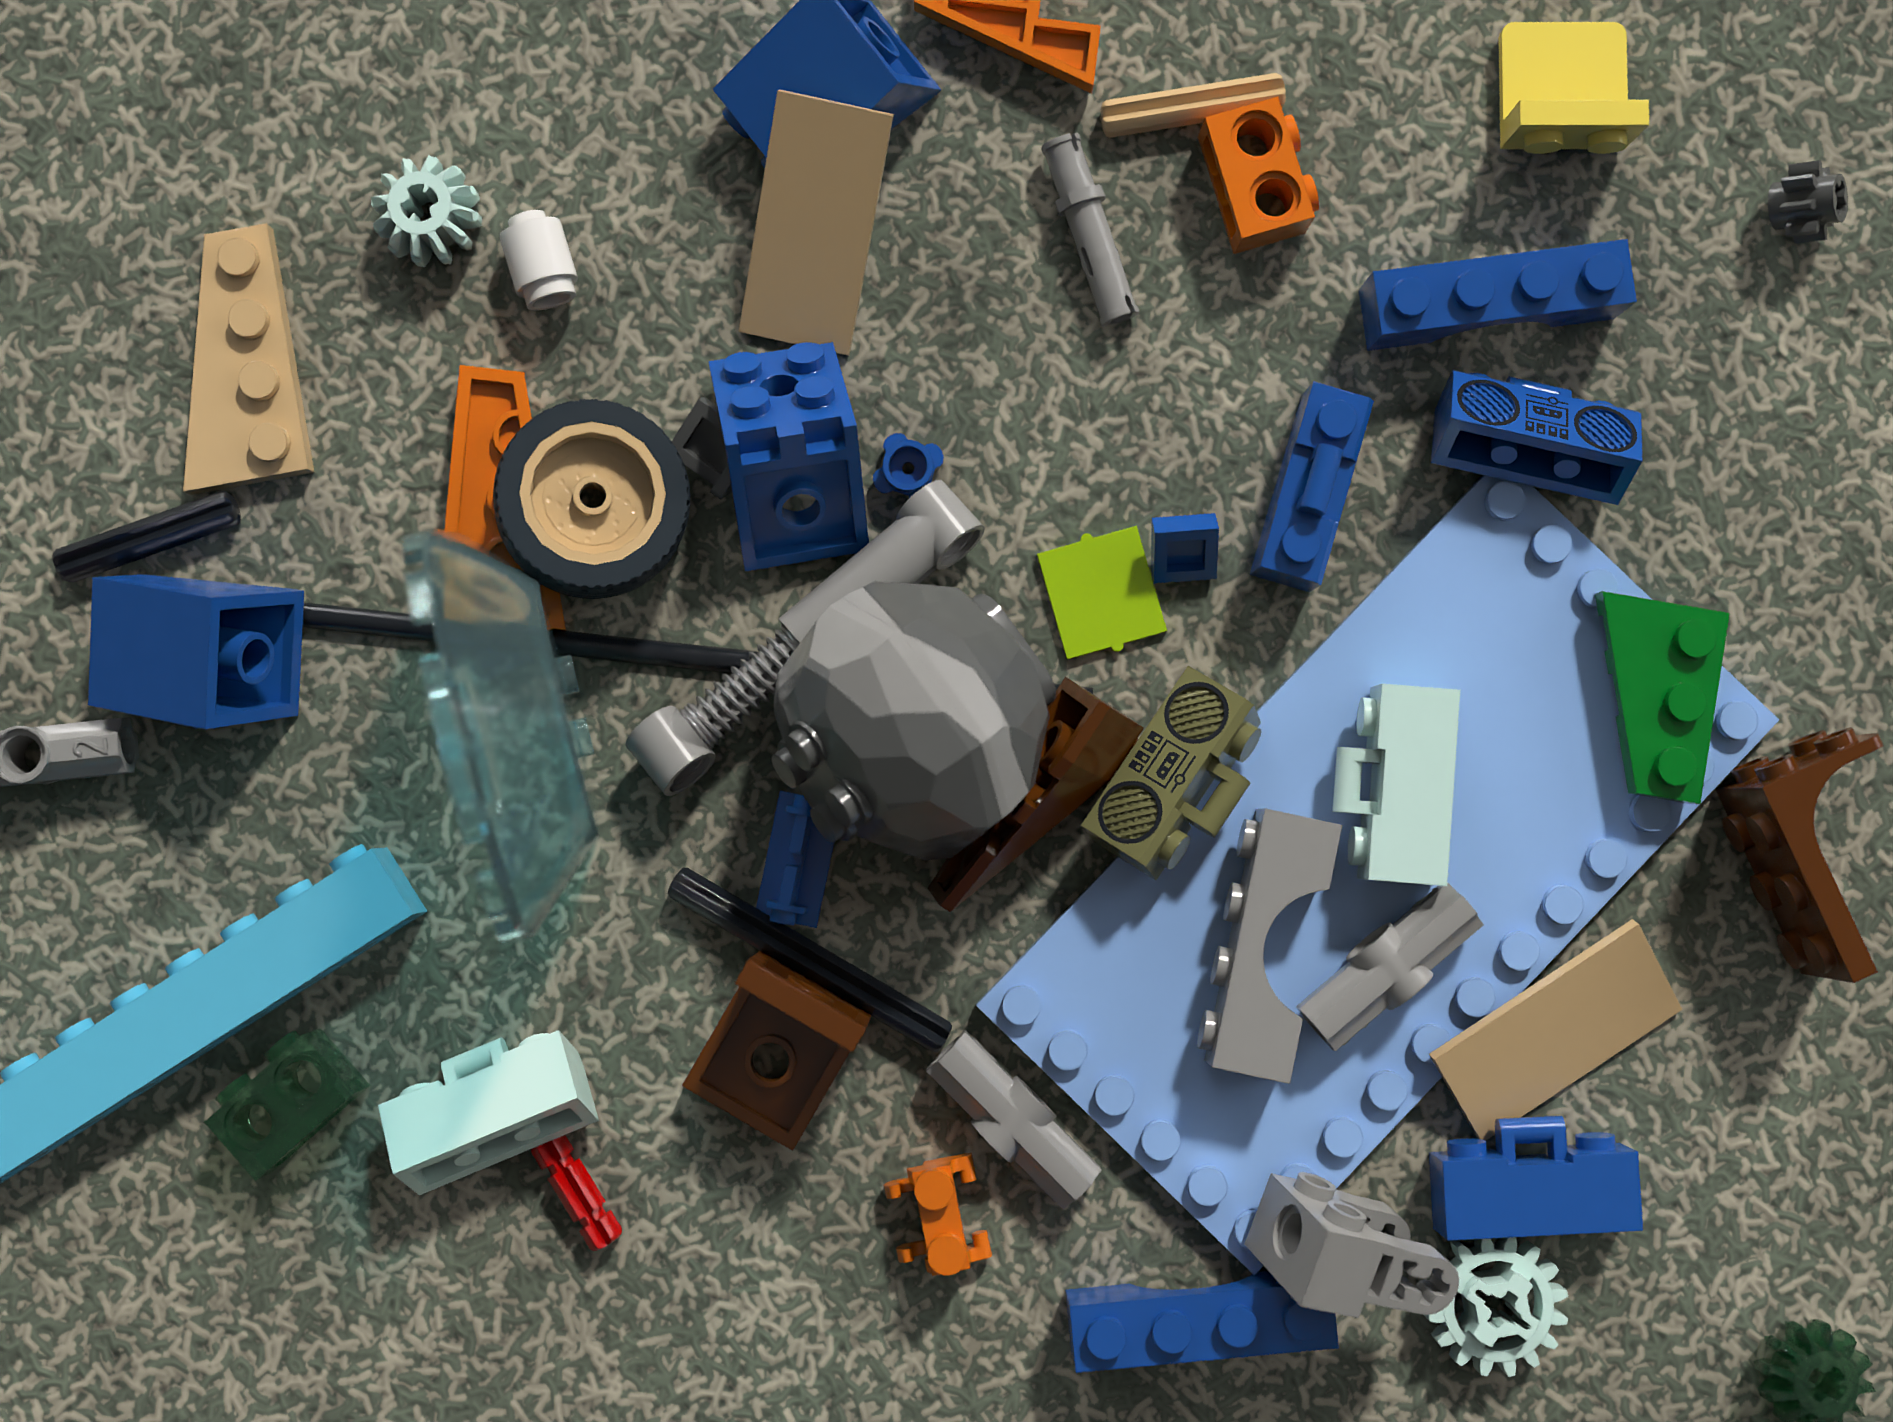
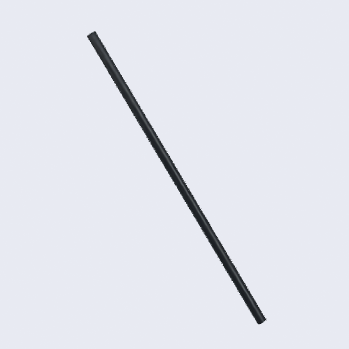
[303,602,1093,694]

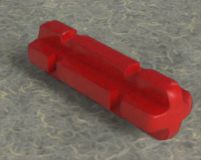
[531,1135,622,1252]

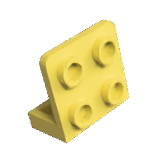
[1499,22,1649,154]

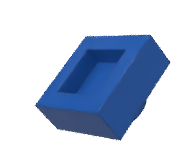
[1151,513,1219,583]

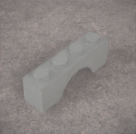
[1197,808,1342,1084]

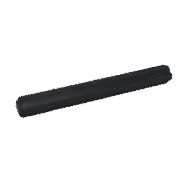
[668,868,952,1052]

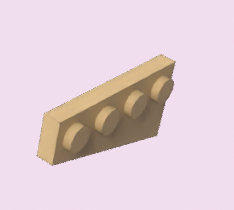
[183,223,314,495]

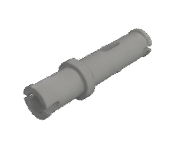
[1041,133,1140,327]

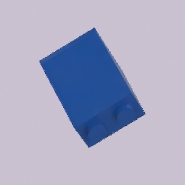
[713,0,941,169]
[88,574,304,729]

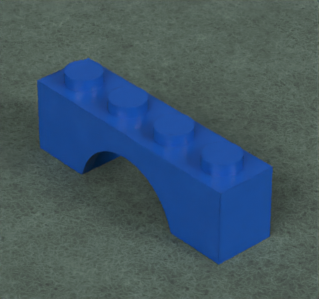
[1359,239,1637,351]
[1065,1271,1339,1373]

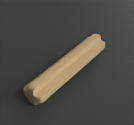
[1100,73,1286,138]

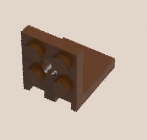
[682,951,871,1151]

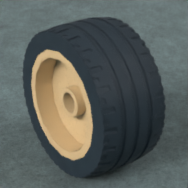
[493,399,691,599]

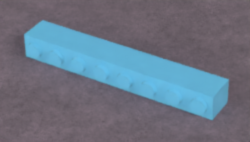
[0,844,428,1184]

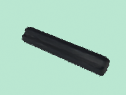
[52,491,241,583]

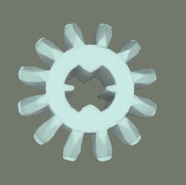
[370,155,482,267]

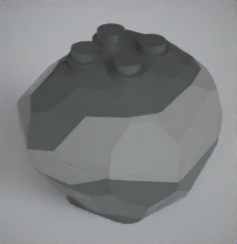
[771,581,1056,861]

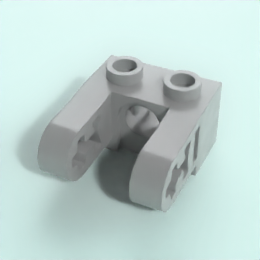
[1244,1172,1459,1318]

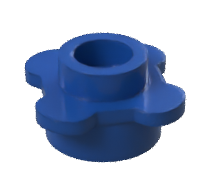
[873,433,944,498]

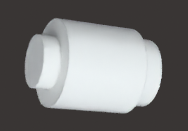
[499,210,578,310]

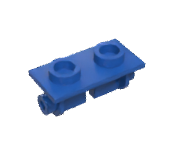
[756,791,835,928]

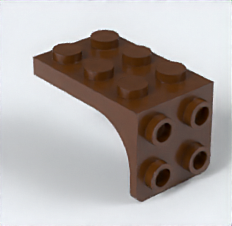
[1715,727,1884,983]

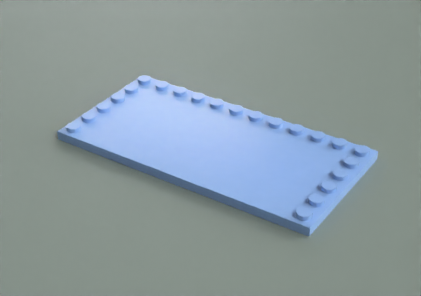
[976,475,1779,1275]

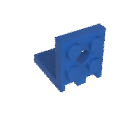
[708,342,869,571]

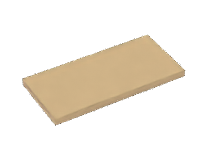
[739,89,894,356]
[1429,919,1683,1141]

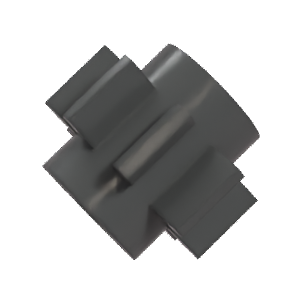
[1768,160,1848,244]

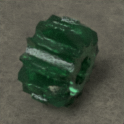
[1753,1318,1876,1422]

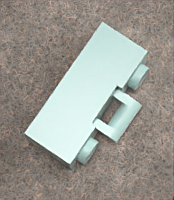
[1333,684,1460,886]
[378,1030,599,1195]

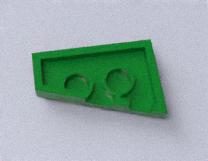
[1595,591,1730,804]

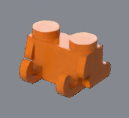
[883,1153,992,1276]

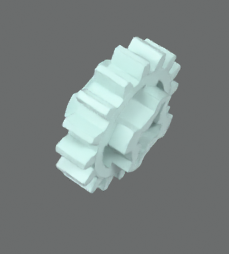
[1424,1237,1568,1377]

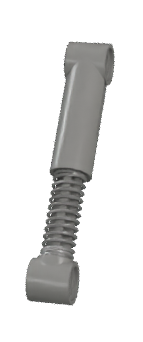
[625,480,985,796]

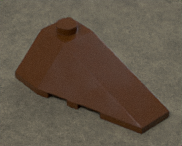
[927,676,1144,912]

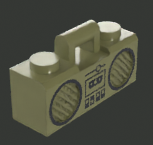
[1081,666,1261,880]

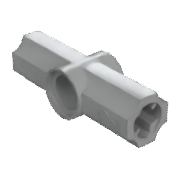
[0,717,139,787]
[1296,882,1484,1051]
[926,1030,1102,1209]

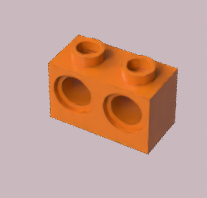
[1198,96,1319,254]

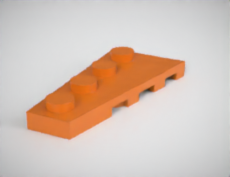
[436,365,566,631]

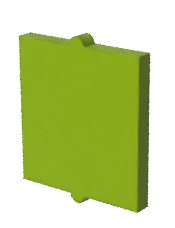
[1037,525,1167,660]

